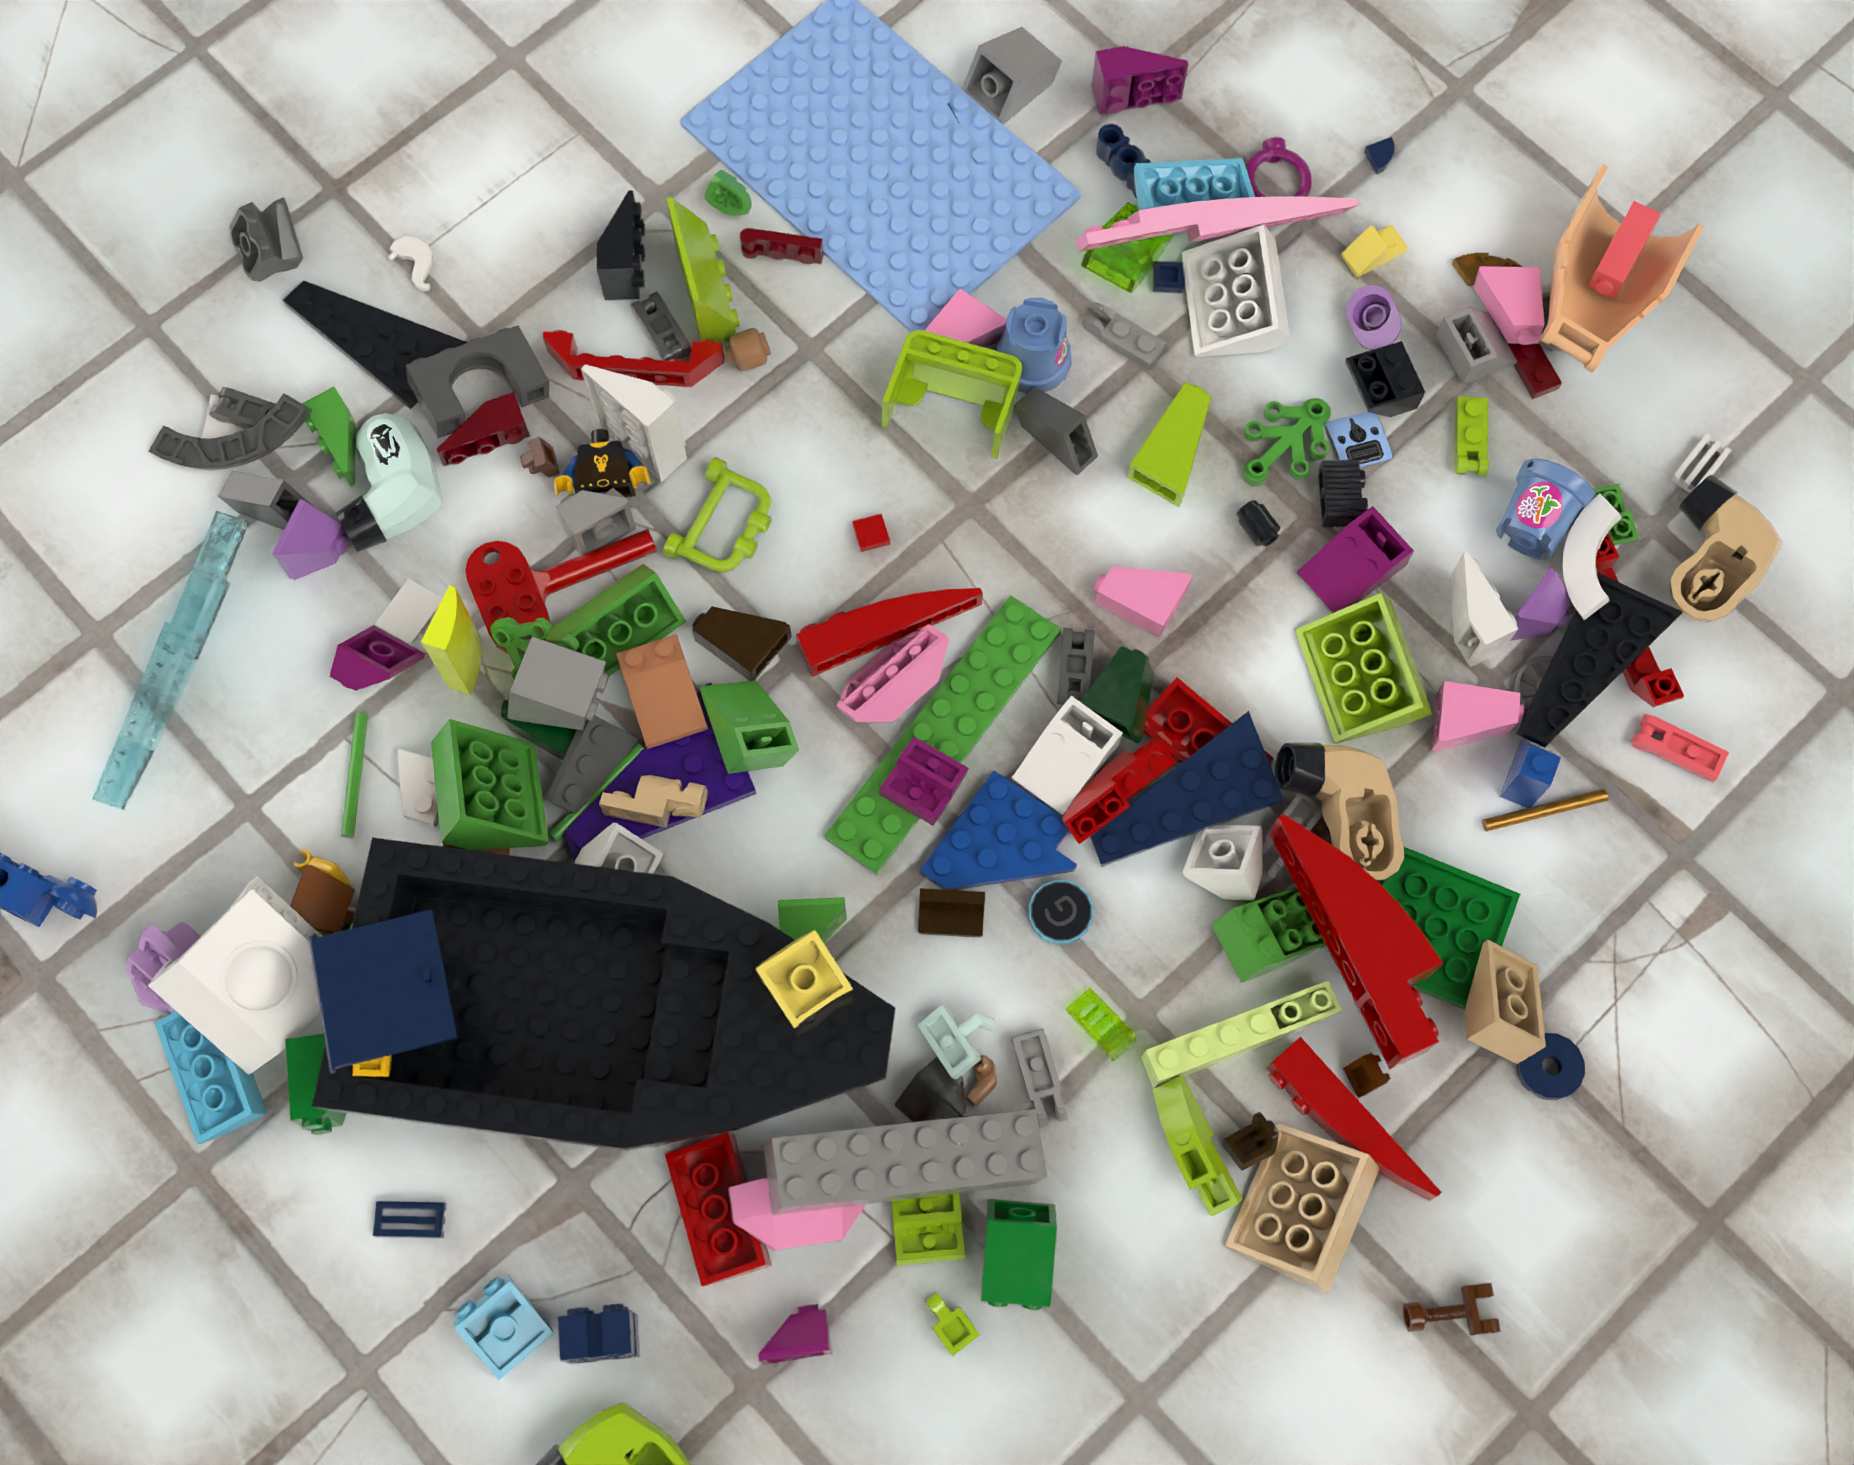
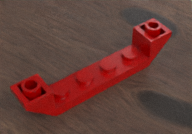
[543,330,725,387]
[1596,533,1684,708]

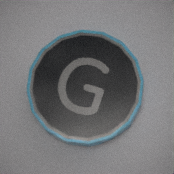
[1029,880,1093,945]

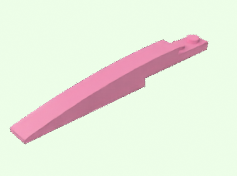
[1076,196,1358,252]

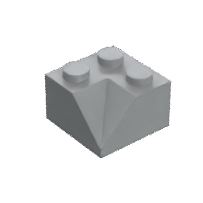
[555,488,636,555]

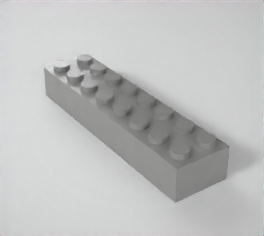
[763,1109,1047,1215]

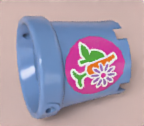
[995,298,1072,393]
[1496,458,1596,560]

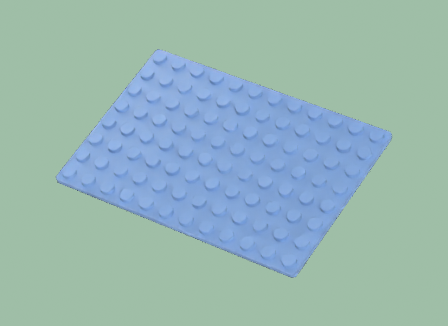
[681,0,1081,332]

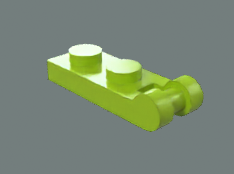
[1455,396,1489,476]

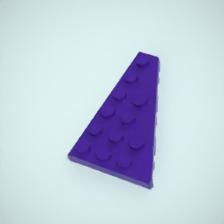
[564,683,756,861]

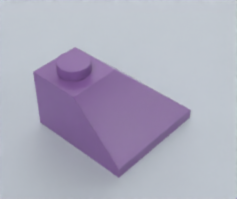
[272,500,349,580]
[1511,568,1572,640]

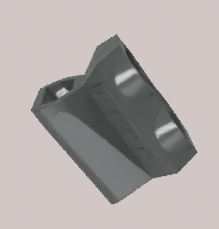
[229,197,303,282]

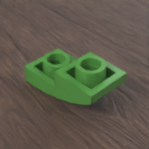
[1594,483,1639,546]

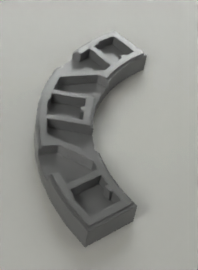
[148,393,312,470]

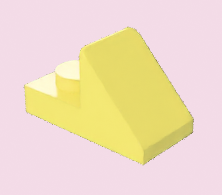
[1341,224,1408,278]

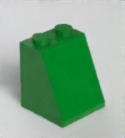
[285,1033,347,1135]
[981,1199,1057,1310]

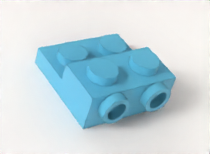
[453,1275,554,1380]

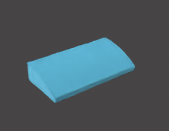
[1134,158,1255,210]
[155,1011,267,1144]

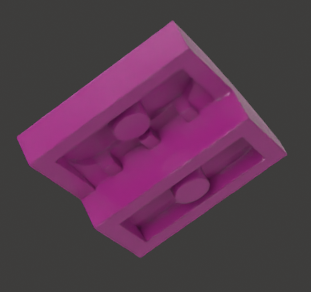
[879,737,969,826]

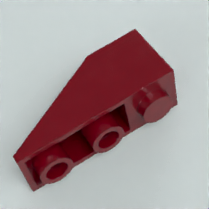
[437,392,530,466]

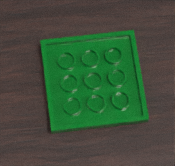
[1381,847,1520,1010]

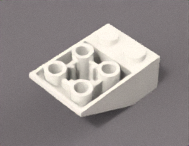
[1449,551,1518,668]
[1012,696,1123,817]

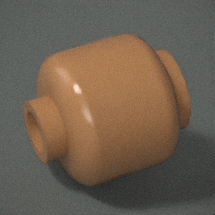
[725,328,771,371]

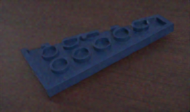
[1090,711,1284,867]

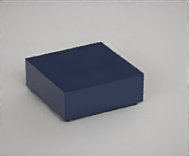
[1153,261,1183,293]

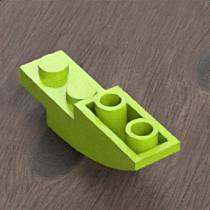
[1153,1074,1243,1216]

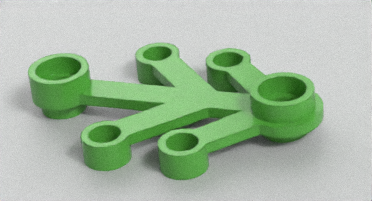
[1243,398,1331,486]
[490,617,579,679]

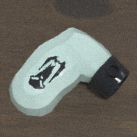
[335,413,443,552]

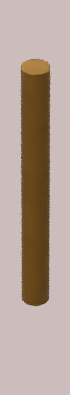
[1482,789,1608,832]

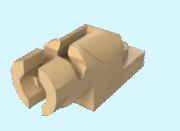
[599,775,708,828]

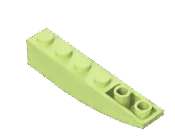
[1141,981,1342,1089]

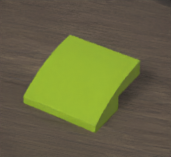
[892,1193,965,1266]

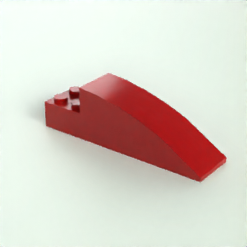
[1269,814,1443,1070]

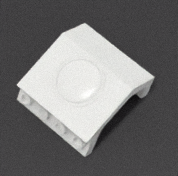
[148,876,322,1075]

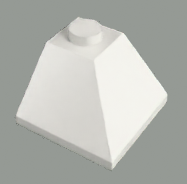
[574,823,664,874]
[1182,825,1262,901]

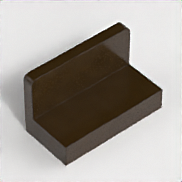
[918,888,985,938]

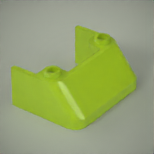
[882,330,1022,459]

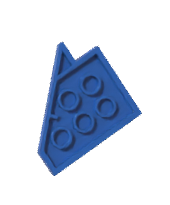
[920,771,1077,890]

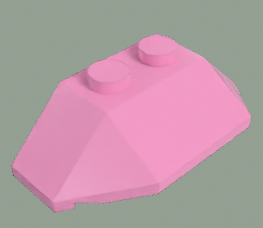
[836,624,949,722]
[728,1177,866,1251]

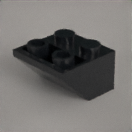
[1345,341,1425,417]

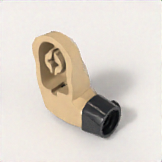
[1670,475,1782,622]
[1275,743,1404,881]

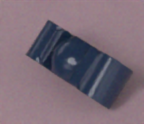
[1096,124,1151,199]

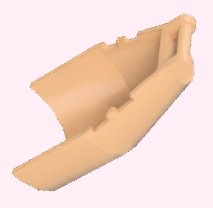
[1540,164,1704,372]

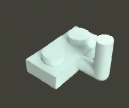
[917,1004,996,1079]

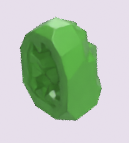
[704,170,752,216]

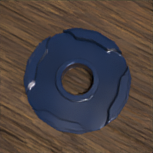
[1516,1033,1585,1100]

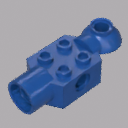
[0,853,97,927]

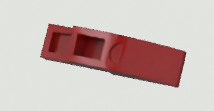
[1062,735,1177,844]

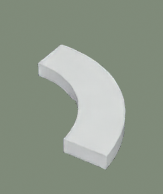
[1562,494,1621,620]

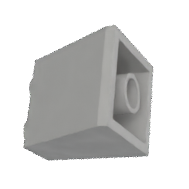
[962,27,1062,125]
[507,637,609,730]

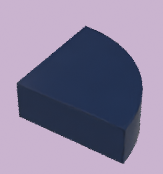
[1364,137,1394,175]

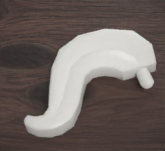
[388,236,434,292]

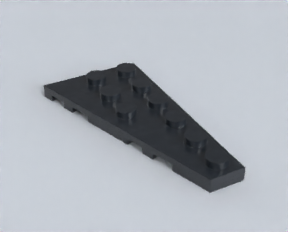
[283,281,468,409]
[1516,573,1683,748]

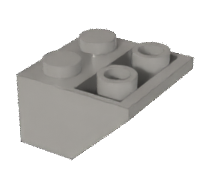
[1436,308,1517,384]

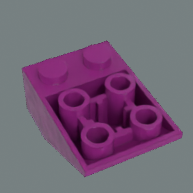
[1091,46,1189,114]
[1297,506,1414,613]

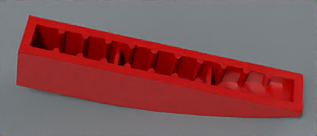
[796,588,983,677]
[1266,1037,1442,1201]

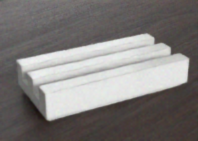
[1670,433,1732,493]

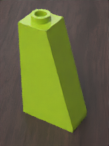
[1127,382,1212,507]

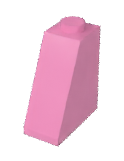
[1474,266,1544,345]
[924,289,1007,348]
[1093,566,1192,637]
[1432,681,1524,751]

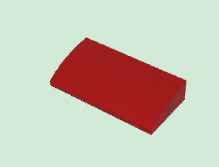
[1143,677,1274,765]
[665,1132,772,1287]

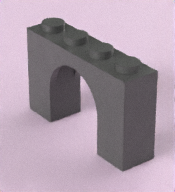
[406,325,549,439]

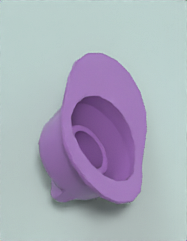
[1346,285,1402,350]

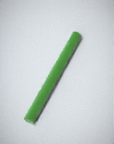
[341,713,368,838]
[548,743,644,842]

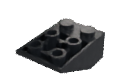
[597,190,645,300]

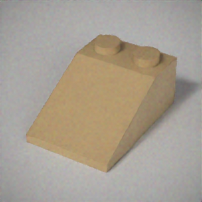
[1464,940,1546,1064]

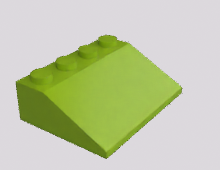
[666,197,740,343]
[1295,593,1433,744]

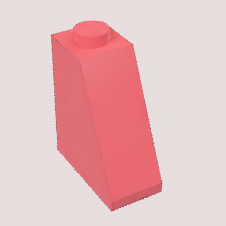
[1588,201,1661,299]

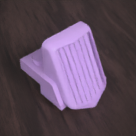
[125,922,201,1013]

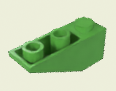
[302,386,356,486]

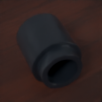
[1236,500,1281,547]

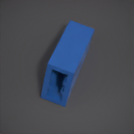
[1500,740,1561,808]

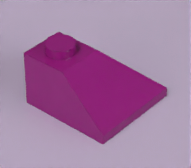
[329,625,426,691]
[758,1304,832,1365]

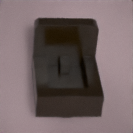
[1223,1112,1279,1171]

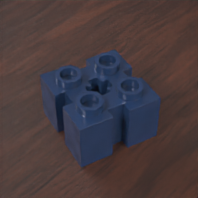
[558,1304,640,1364]

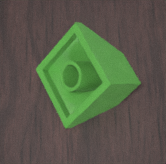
[778,897,847,943]

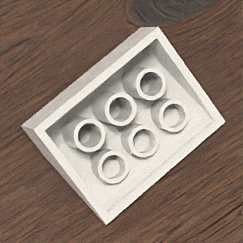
[1181,224,1291,357]
[581,365,687,483]

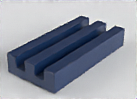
[373,1201,447,1238]

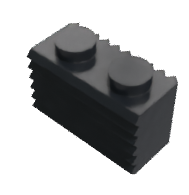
[1318,460,1368,527]

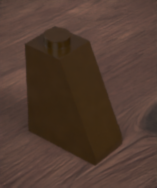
[692,606,792,681]

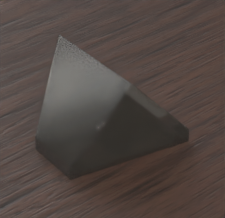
[894,1056,967,1122]

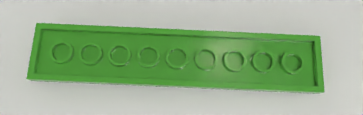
[825,595,1061,876]

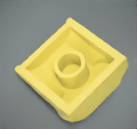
[755,930,853,1028]

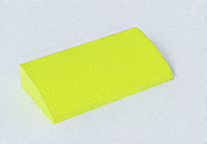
[421,585,482,696]

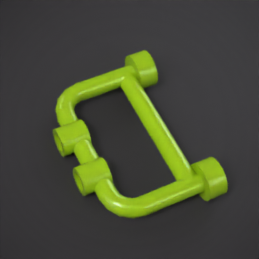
[663,457,772,573]

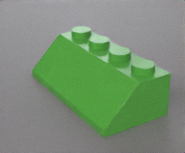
[544,564,686,676]

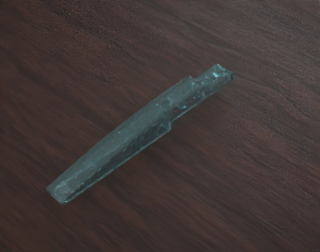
[92,511,249,810]

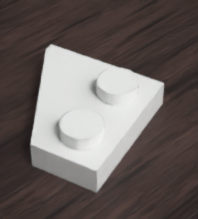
[397,748,439,827]

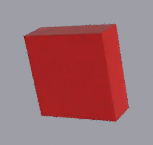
[852,513,890,552]

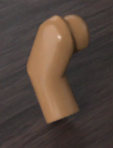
[965,1055,997,1107]

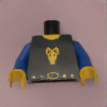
[554,429,651,497]

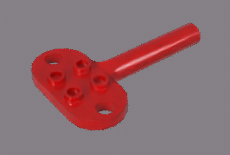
[465,529,657,655]

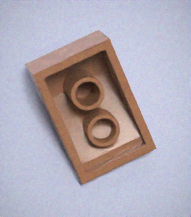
[616,634,708,749]

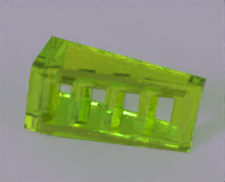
[1065,987,1136,1062]

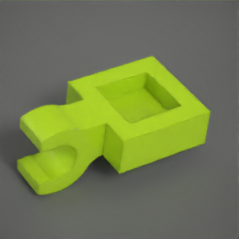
[925,1292,980,1357]

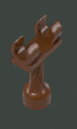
[1403,1283,1501,1336]

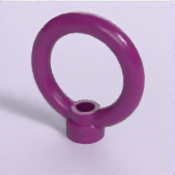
[1245,137,1312,197]

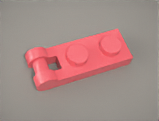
[1631,714,1729,782]

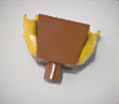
[290,849,357,936]

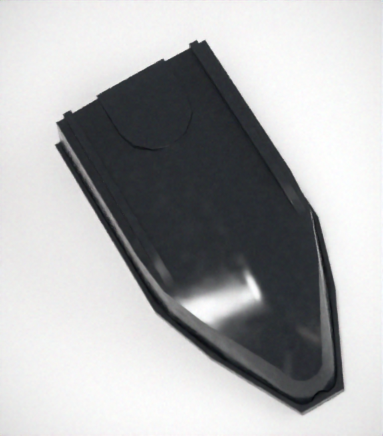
[312,837,896,1151]

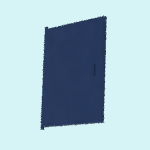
[308,909,458,1073]

